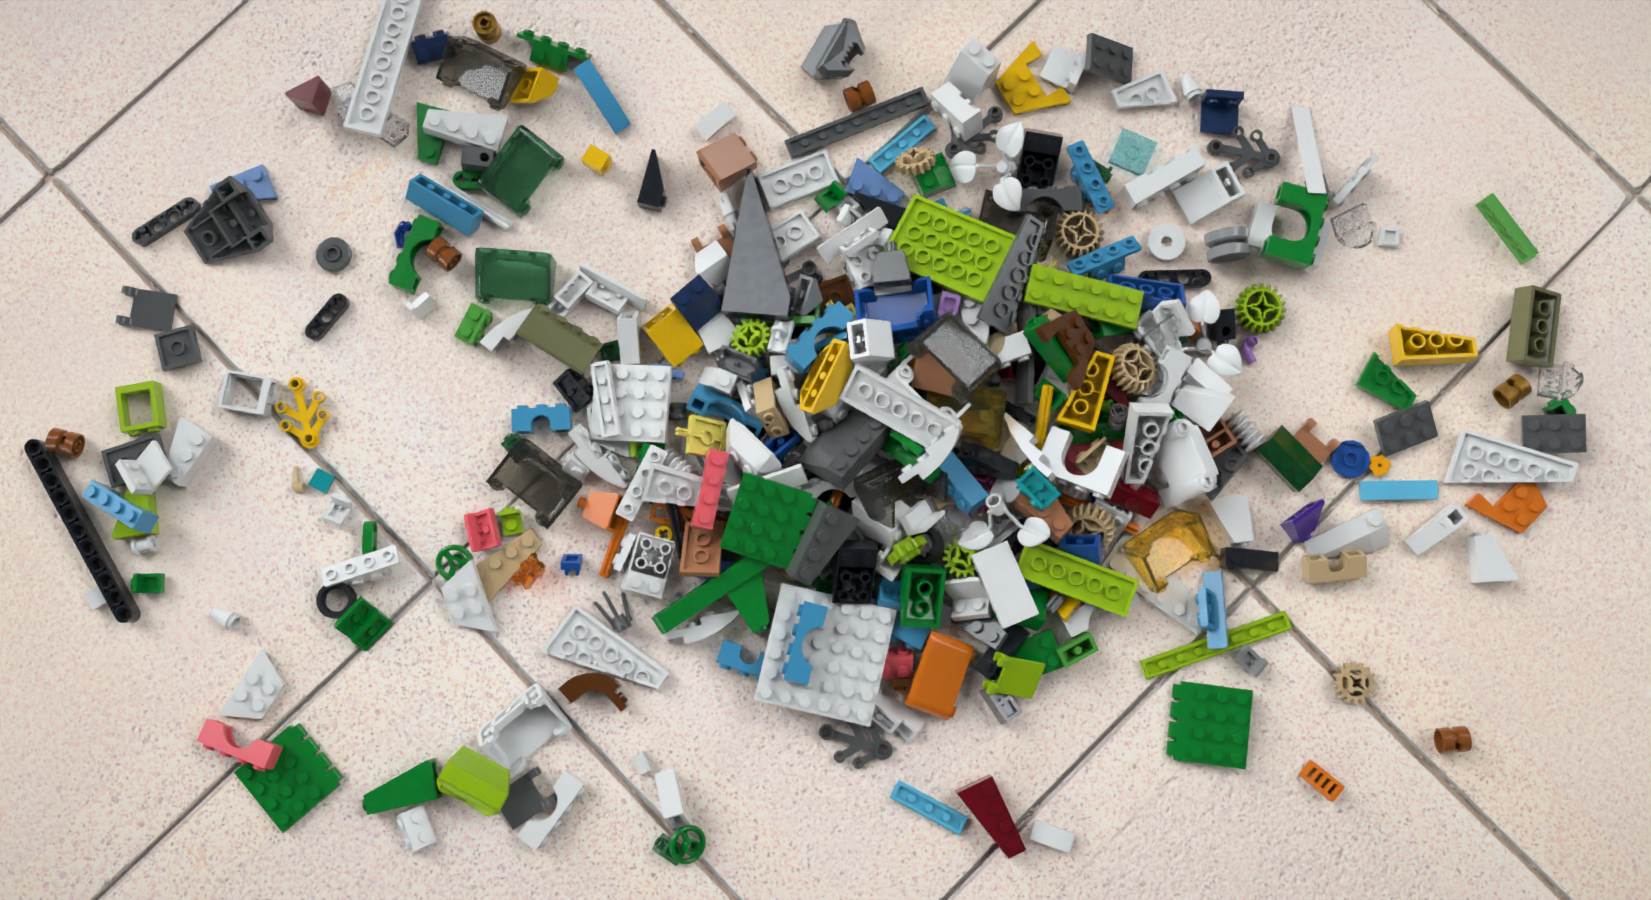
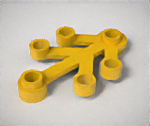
[275,377,330,449]

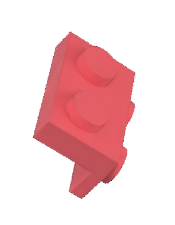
[464,508,502,552]
[881,647,913,679]

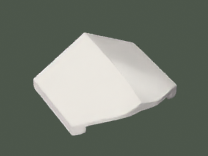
[695,240,730,286]

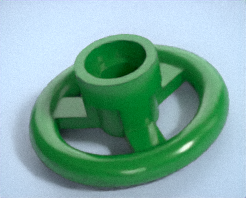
[436,544,473,581]
[669,825,706,864]

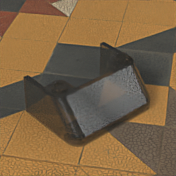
[853,459,948,529]

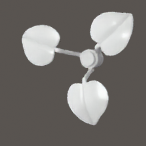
[949,122,1024,211]
[1153,290,1243,376]
[958,478,1050,550]

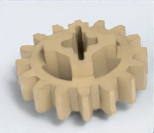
[895,146,936,176]
[1331,661,1377,704]

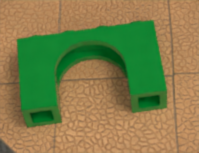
[1260,181,1329,270]

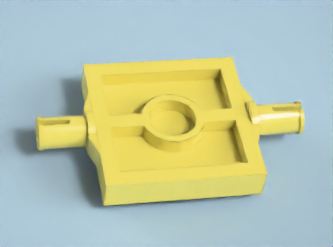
[675,414,727,458]

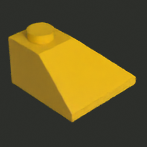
[509,67,559,104]

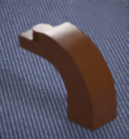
[558,673,629,711]

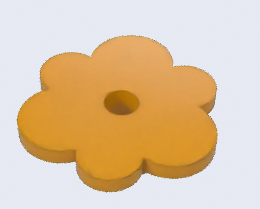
[1369,455,1391,477]

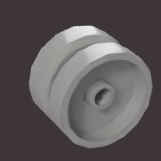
[1204,226,1250,264]

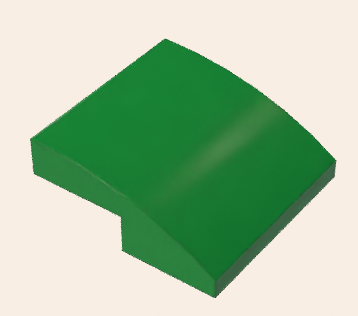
[333,596,393,651]

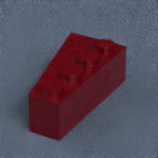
[955,774,1026,859]

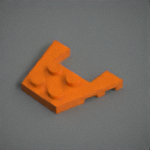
[1464,482,1548,534]

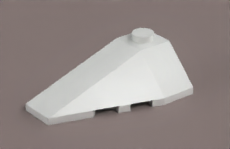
[1303,508,1390,558]

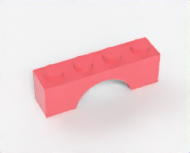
[690,448,729,531]
[197,718,283,772]

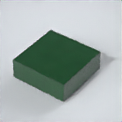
[600,340,620,362]

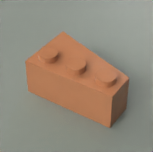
[1198,417,1237,458]
[1013,494,1073,544]

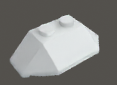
[726,418,785,477]

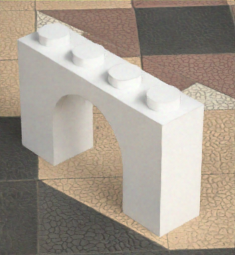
[1244,201,1332,271]
[1041,426,1128,500]

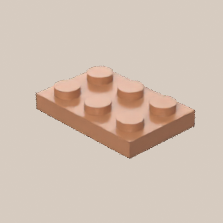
[679,522,725,577]

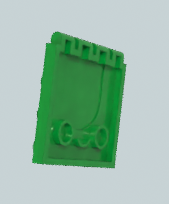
[719,471,819,569]
[1166,681,1253,770]
[234,723,344,833]

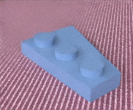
[846,157,904,206]
[210,164,278,201]

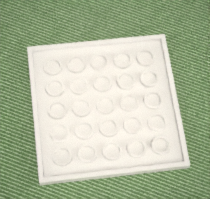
[754,583,897,727]

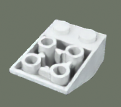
[1172,161,1246,225]
[621,532,676,599]

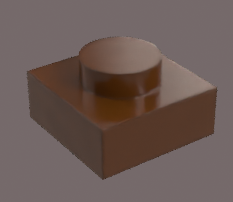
[890,678,910,691]

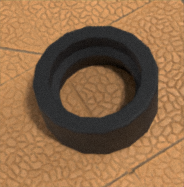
[907,527,944,564]
[316,582,357,619]

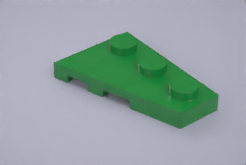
[417,102,449,166]
[1355,352,1417,410]

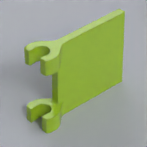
[982,652,1046,699]

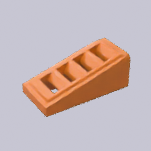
[1298,760,1345,802]

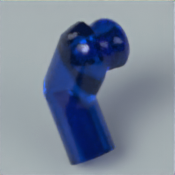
[394,220,412,248]

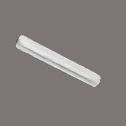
[448,185,513,231]

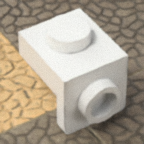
[562,447,591,481]
[323,494,353,528]

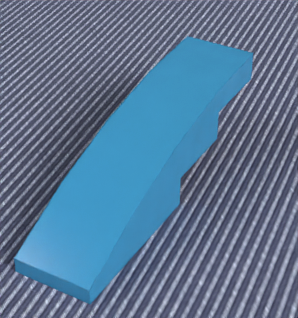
[573,59,631,134]

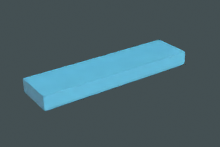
[868,114,937,175]
[1359,480,1438,501]
[890,780,969,835]

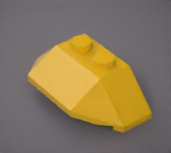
[799,338,853,414]

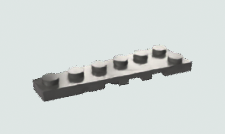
[976,214,1045,336]

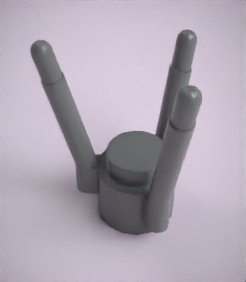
[594,591,633,633]

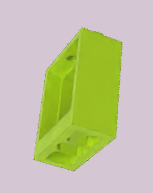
[115,380,167,437]

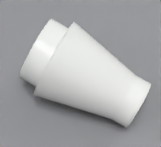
[1179,73,1202,102]
[209,607,241,630]

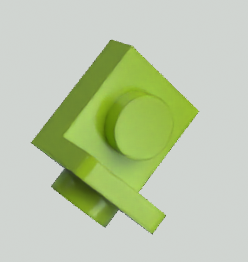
[498,506,524,536]

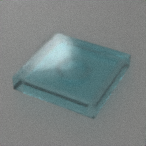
[1108,128,1158,176]

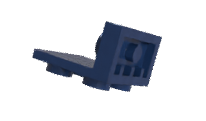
[1200,89,1244,135]

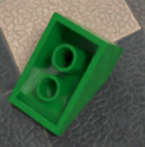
[900,563,947,628]
[1014,629,1064,675]

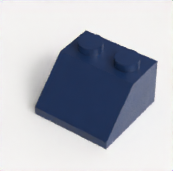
[670,274,723,332]

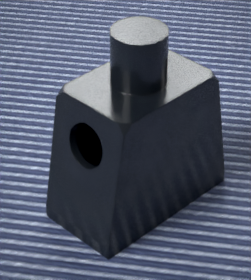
[1207,308,1236,347]

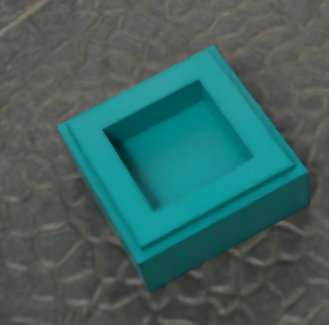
[308,468,336,494]

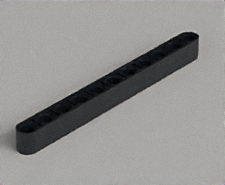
[24,439,141,623]

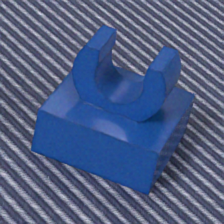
[560,554,583,576]

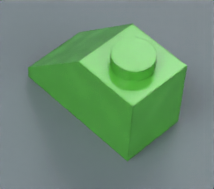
[1056,632,1099,668]

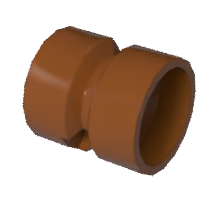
[843,80,876,113]
[425,236,462,272]
[45,427,85,458]
[1434,726,1472,754]

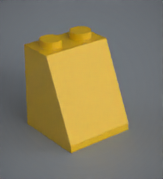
[641,304,704,368]

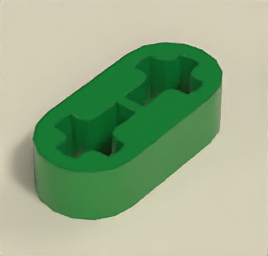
[452,171,490,191]
[362,521,377,555]

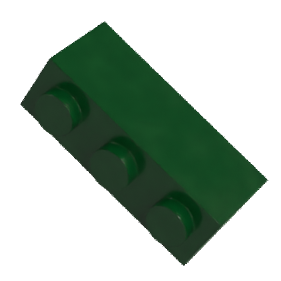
[1254,425,1323,492]

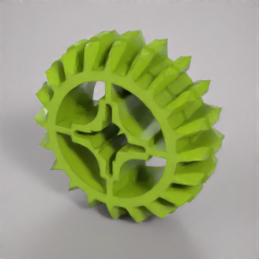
[1234,283,1287,335]

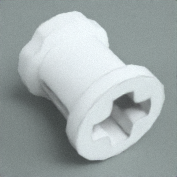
[131,535,158,557]

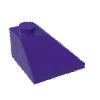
[1280,499,1325,543]

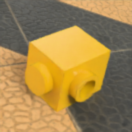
[581,144,613,176]

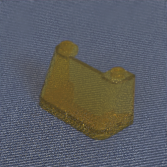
[926,384,1006,449]
[1122,509,1216,593]

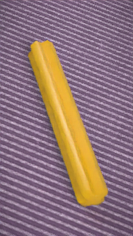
[1035,385,1054,451]

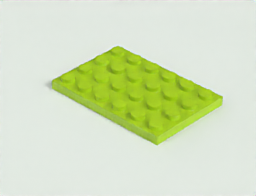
[883,194,1016,304]

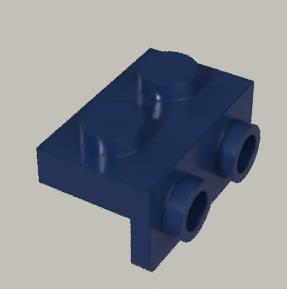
[411,29,455,65]

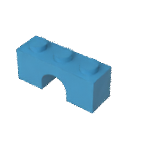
[511,403,573,434]
[716,639,765,680]

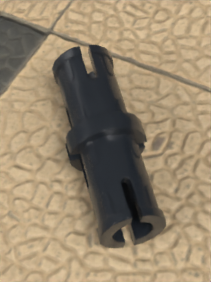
[1000,400,1036,427]

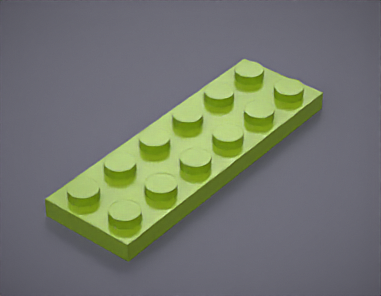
[1023,264,1144,330]
[1018,543,1139,618]

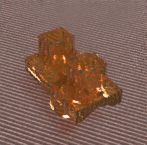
[511,552,546,590]

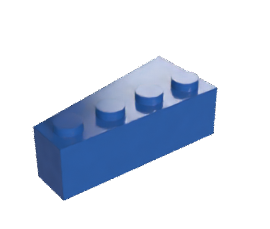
[1106,274,1187,313]

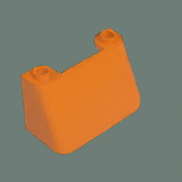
[903,630,976,720]

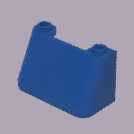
[854,276,939,344]

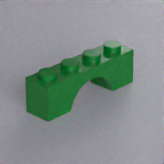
[388,214,444,295]

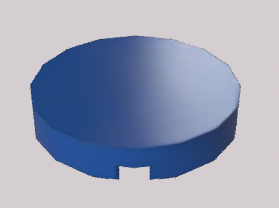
[1330,440,1370,478]

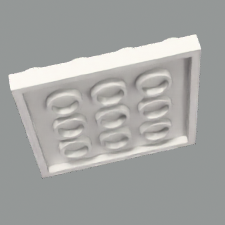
[589,364,672,444]

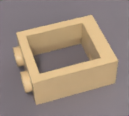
[753,377,789,440]

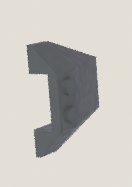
[184,176,274,264]

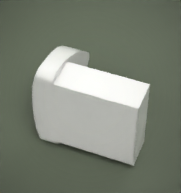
[405,291,438,320]

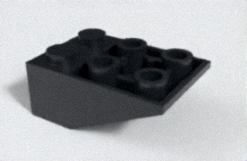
[1016,128,1063,189]
[832,539,878,604]

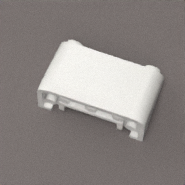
[477,683,573,779]

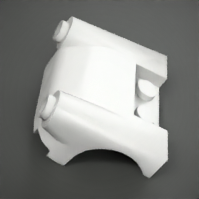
[1152,418,1219,509]

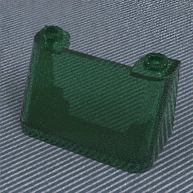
[478,125,564,218]
[475,247,557,306]

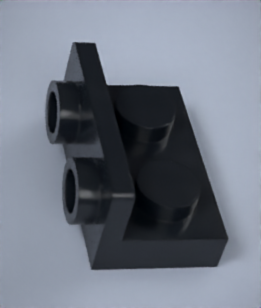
[553,368,594,413]

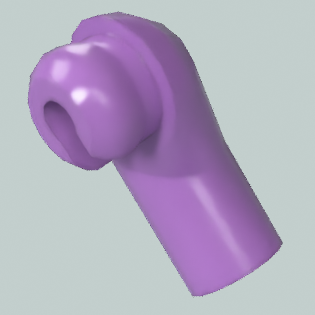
[1241,336,1258,365]

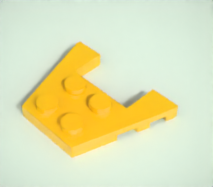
[995,41,1071,116]

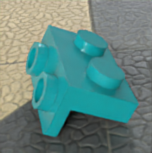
[1015,465,1062,511]

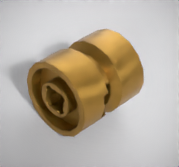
[472,11,502,44]
[1492,374,1532,409]

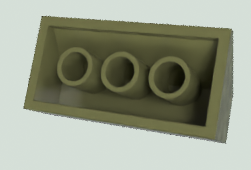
[1506,285,1562,368]
[516,303,604,375]

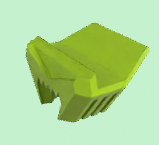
[436,745,510,817]

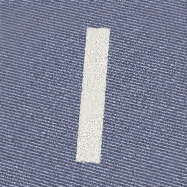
[1291,106,1326,194]

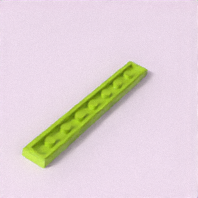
[1139,611,1292,680]

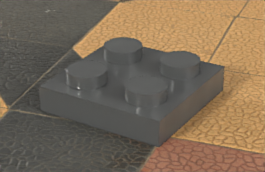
[154,324,203,372]

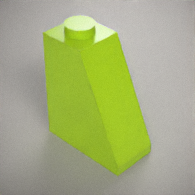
[112,490,160,540]

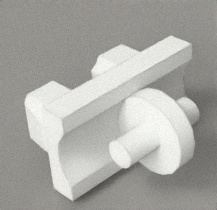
[767,320,795,355]

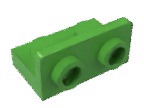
[454,303,493,347]

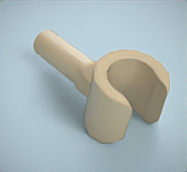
[292,466,306,493]

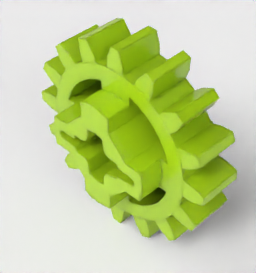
[730,318,771,357]
[886,534,927,566]
[943,539,984,579]

